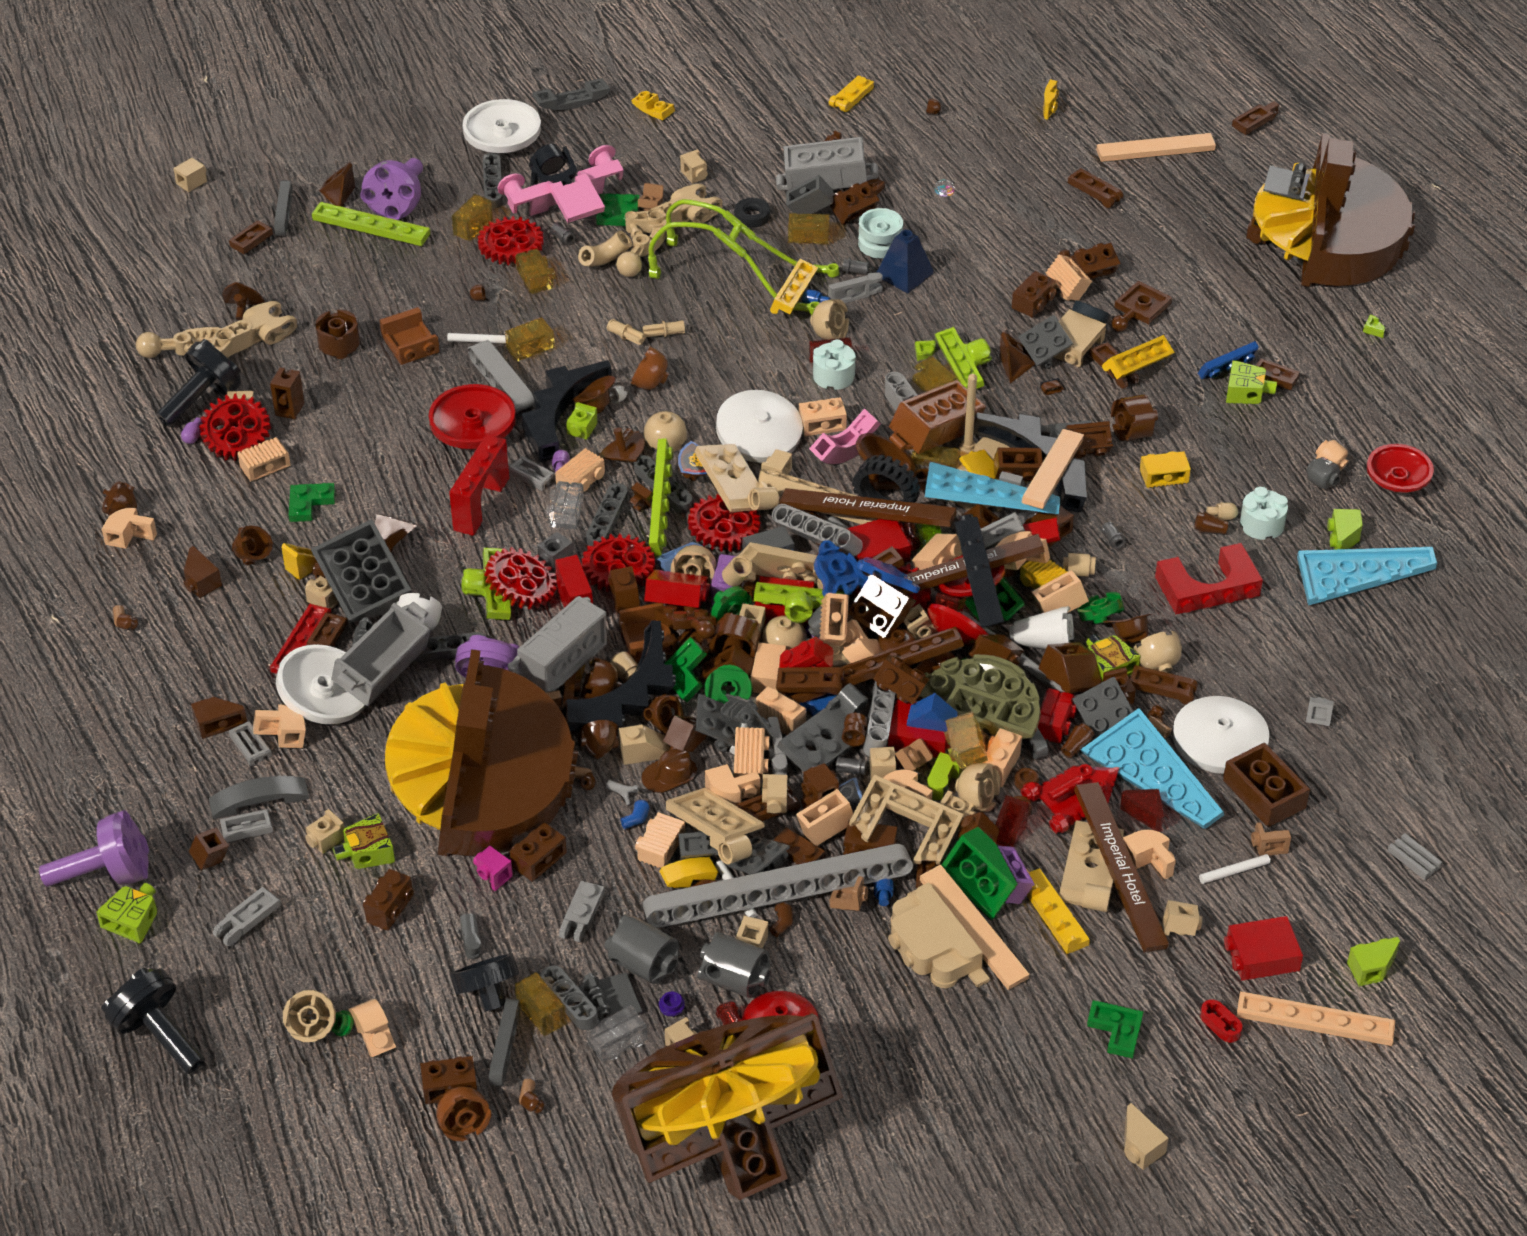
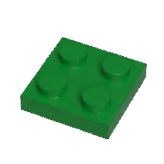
[596,193,640,226]

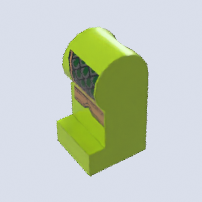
[927,752,963,801]

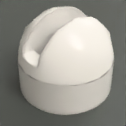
[609,385,627,403]

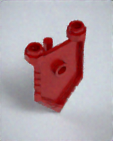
[1020,764,1119,834]

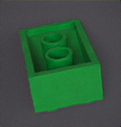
[942,827,1018,920]

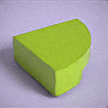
[1363,314,1385,338]
[915,340,936,361]

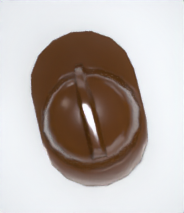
[574,376,616,414]
[1101,614,1152,643]
[641,749,697,793]

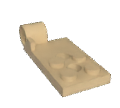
[694,444,779,512]
[722,542,819,586]
[666,788,764,865]
[1059,820,1124,912]

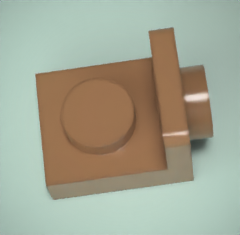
[895,738,934,771]
[1251,822,1291,856]

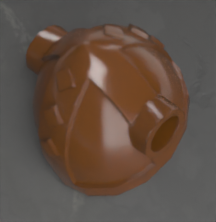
[102,481,137,516]
[232,525,273,565]
[644,694,683,733]
[578,720,619,759]

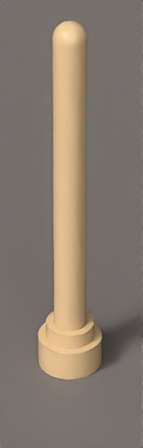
[959,374,977,456]

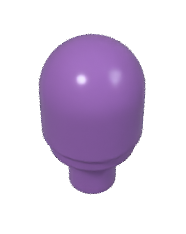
[181,417,202,444]
[552,450,570,472]

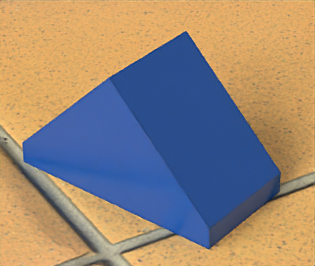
[907,693,958,733]

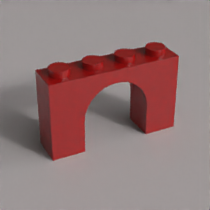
[449,435,510,536]
[1155,543,1263,615]

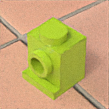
[567,402,598,440]

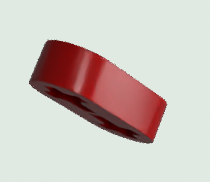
[1200,999,1243,1043]

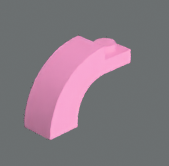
[809,409,881,464]

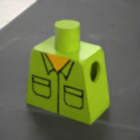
[1226,360,1277,404]
[96,883,157,944]

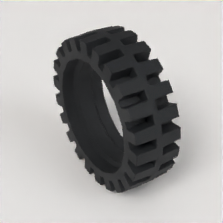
[852,455,920,503]

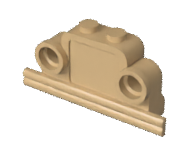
[888,883,990,988]

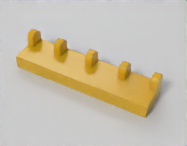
[770,259,818,314]
[1102,335,1175,379]
[1026,868,1090,954]

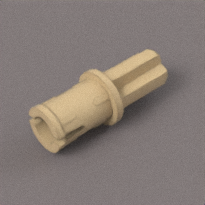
[607,319,646,345]
[643,320,685,338]

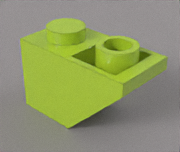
[1327,509,1363,550]
[1347,937,1400,986]

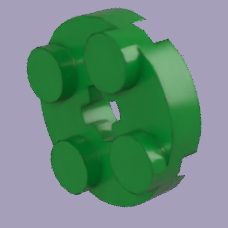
[711,586,752,623]
[1077,592,1125,624]
[705,665,753,704]

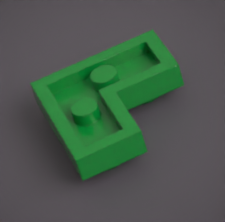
[289,483,335,522]
[665,637,707,703]
[1087,1000,1144,1059]

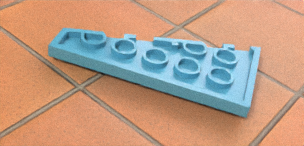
[925,462,1060,514]
[1297,547,1437,606]
[1081,708,1224,829]

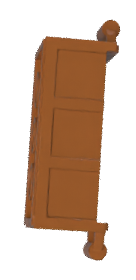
[889,380,986,454]

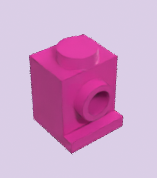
[473,846,513,891]

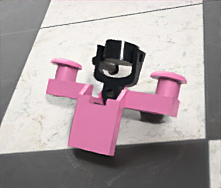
[497,144,624,223]

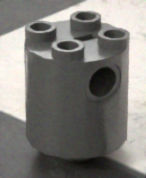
[604,914,679,984]
[697,932,772,998]

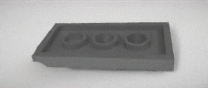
[777,683,868,772]

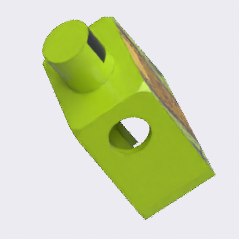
[1086,634,1140,682]
[333,813,395,869]

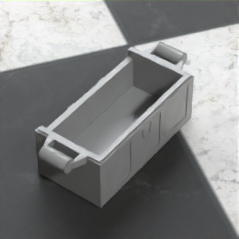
[776,137,879,191]
[508,596,607,693]
[331,602,431,707]

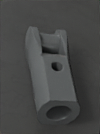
[460,913,481,959]

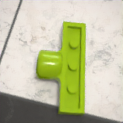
[934,327,992,389]
[461,548,511,620]
[754,582,847,623]

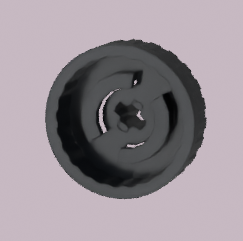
[449,953,519,1012]

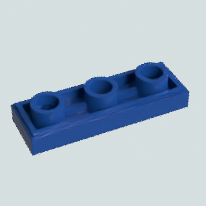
[1198,341,1259,379]

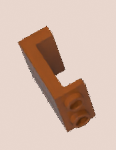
[380,307,440,365]
[618,603,677,664]

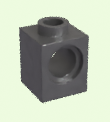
[537,532,573,572]

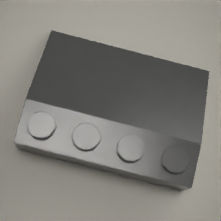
[311,519,412,623]

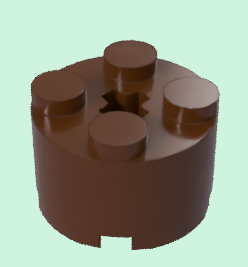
[316,310,360,359]
[1111,394,1158,441]
[709,613,761,658]

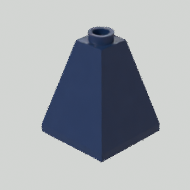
[877,230,934,294]

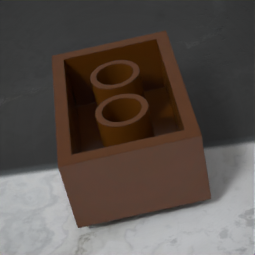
[1223,742,1310,828]

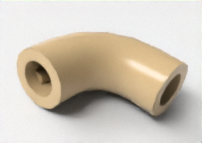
[578,231,632,266]

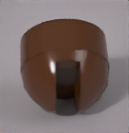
[926,98,941,115]
[470,284,486,301]

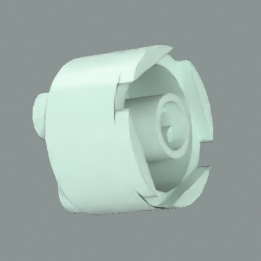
[813,340,856,390]
[1240,487,1288,540]

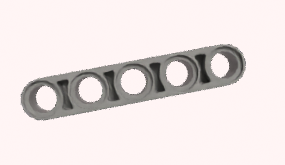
[468,340,535,414]
[885,372,942,454]
[772,504,863,556]
[863,681,895,757]

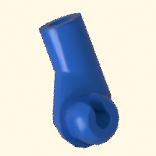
[620,800,650,829]

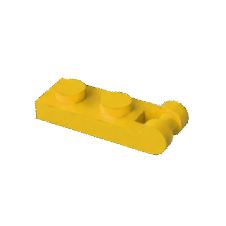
[829,75,874,112]

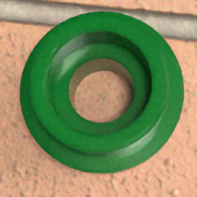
[331,1010,353,1037]

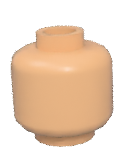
[1315,440,1349,471]

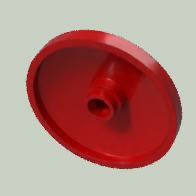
[429,384,516,449]

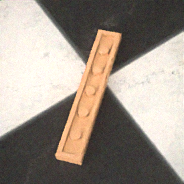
[1096,133,1216,162]
[1022,429,1084,509]
[920,865,1030,990]
[1236,991,1395,1046]

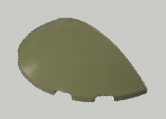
[917,654,1041,739]

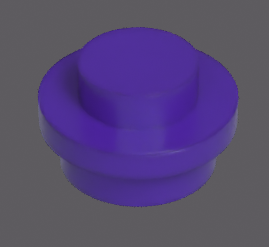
[659,991,685,1016]

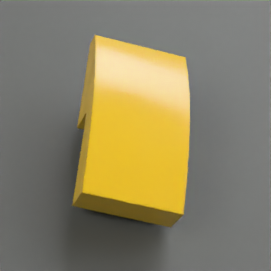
[1043,79,1059,120]
[631,91,675,120]
[659,857,718,888]

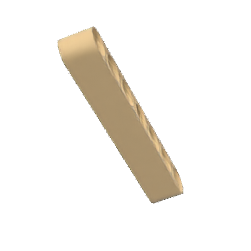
[758,469,900,524]

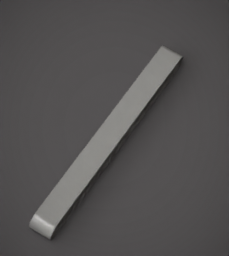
[643,844,913,928]

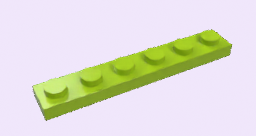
[312,202,430,246]
[649,438,674,557]

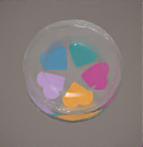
[935,179,955,197]

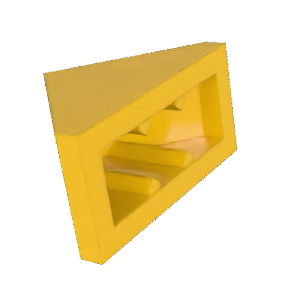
[281,543,317,580]

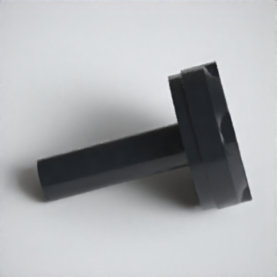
[156,339,241,427]
[101,968,205,1074]

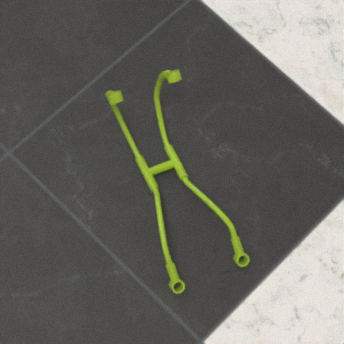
[648,199,839,315]

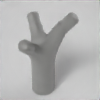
[606,780,639,806]

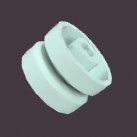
[858,208,903,258]

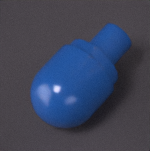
[801,290,830,304]
[874,879,894,906]

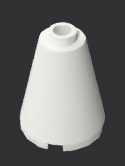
[1010,606,1074,649]

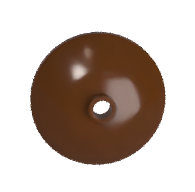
[856,433,915,478]

